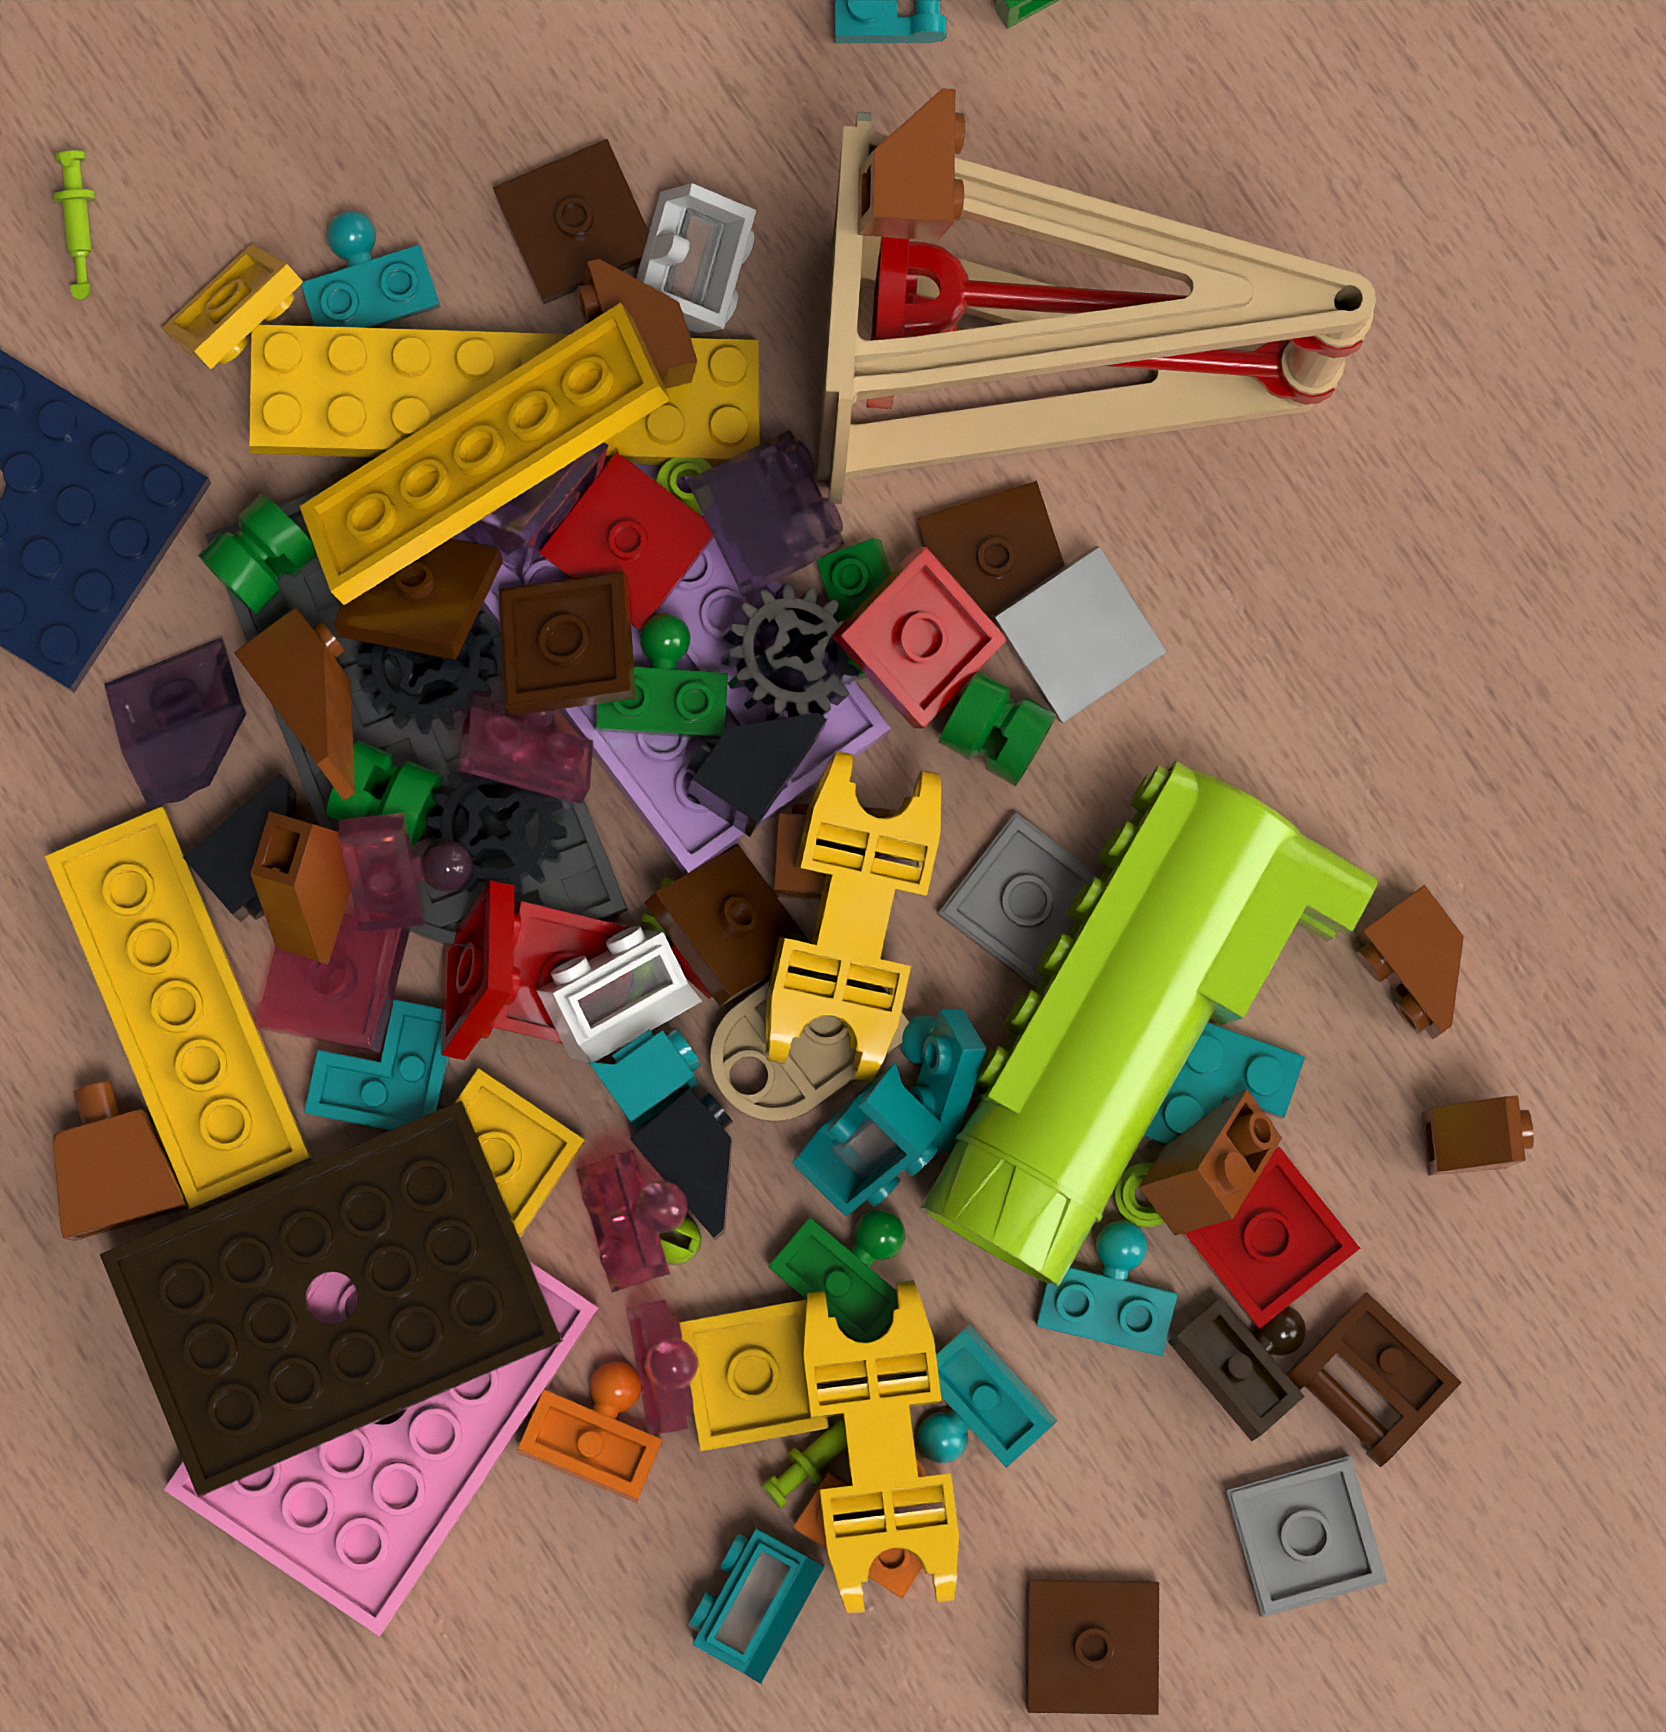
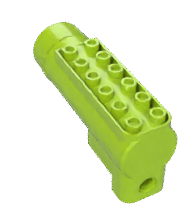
[920,760,1378,1287]

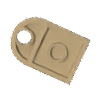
[710,966,909,1123]

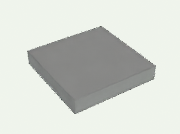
[991,546,1167,723]
[938,812,1100,989]
[1224,1455,1388,1617]

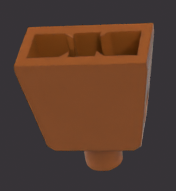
[53,1081,189,1241]

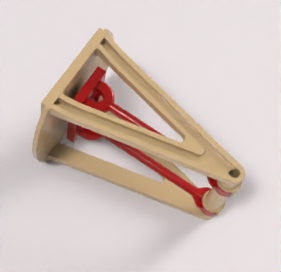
[817,111,1376,504]

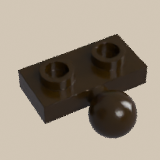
[1167,1297,1306,1442]

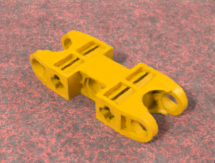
[765,750,941,1083]
[803,1280,959,1614]

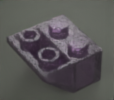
[686,430,845,596]

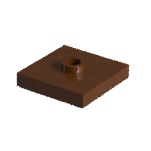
[493,139,649,305]
[916,481,1065,627]
[333,538,503,660]
[499,571,636,716]
[644,845,811,1007]
[1027,1579,1159,1715]

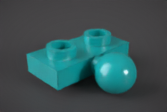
[301,210,441,328]
[899,1009,987,1151]
[1036,1220,1178,1357]
[917,1324,1058,1468]

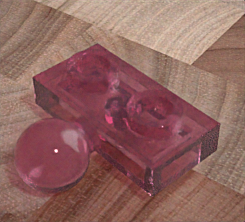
[459,706,593,804]
[338,813,472,932]
[576,1150,688,1293]
[627,1300,698,1436]

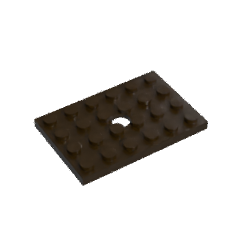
[100,1100,563,1497]

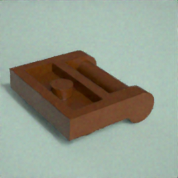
[1287,1292,1462,1467]

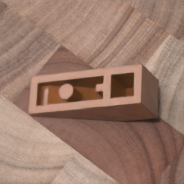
[234,607,355,801]

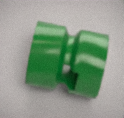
[197,493,317,615]
[938,671,1057,787]
[326,741,443,852]

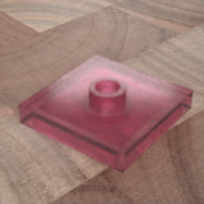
[256,914,410,1053]

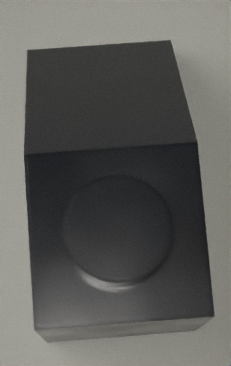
[685,712,828,837]
[183,773,297,922]
[630,1089,733,1241]

